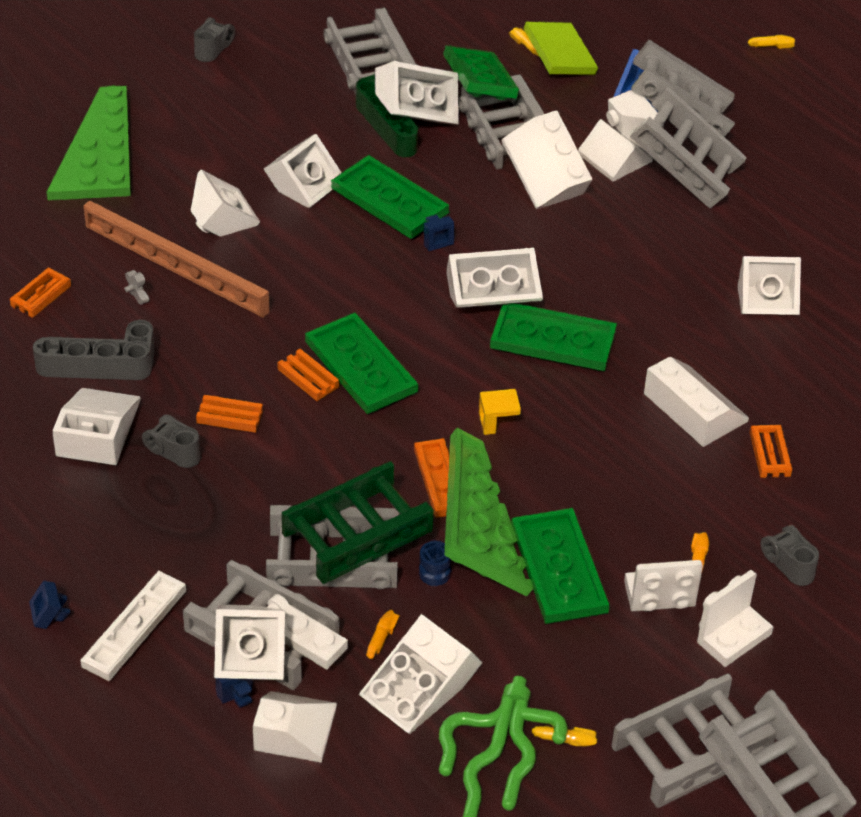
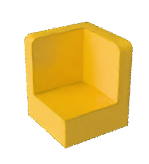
[478,389,521,435]

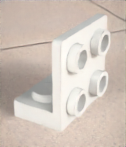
[624,560,703,611]
[697,570,773,667]

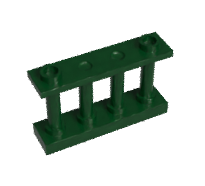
[281,461,434,585]

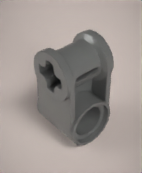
[194,17,235,62]
[142,414,201,468]
[761,525,819,585]

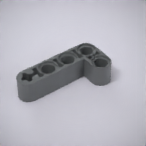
[33,319,155,380]

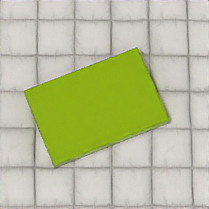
[524,22,598,75]

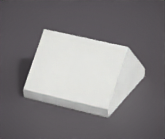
[578,119,653,182]
[737,256,801,315]

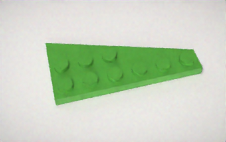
[47,85,131,200]
[444,428,534,596]

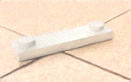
[81,571,186,681]

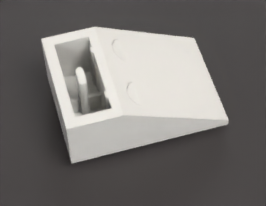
[53,388,141,465]
[359,614,482,734]

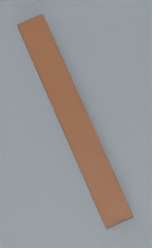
[84,201,269,318]

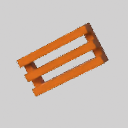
[10,267,71,318]
[278,349,339,401]
[196,395,263,433]
[750,425,792,478]

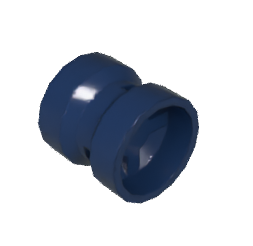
[419,540,451,586]

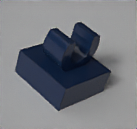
[424,214,454,251]
[29,581,70,629]
[215,678,253,708]

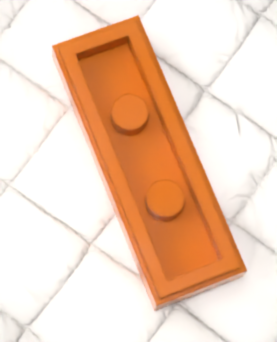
[414,438,449,518]

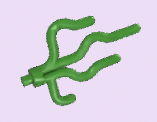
[439,676,567,817]

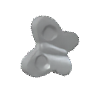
[124,270,149,305]

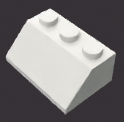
[375,61,459,125]
[502,110,592,210]
[446,248,543,308]
[644,356,749,447]

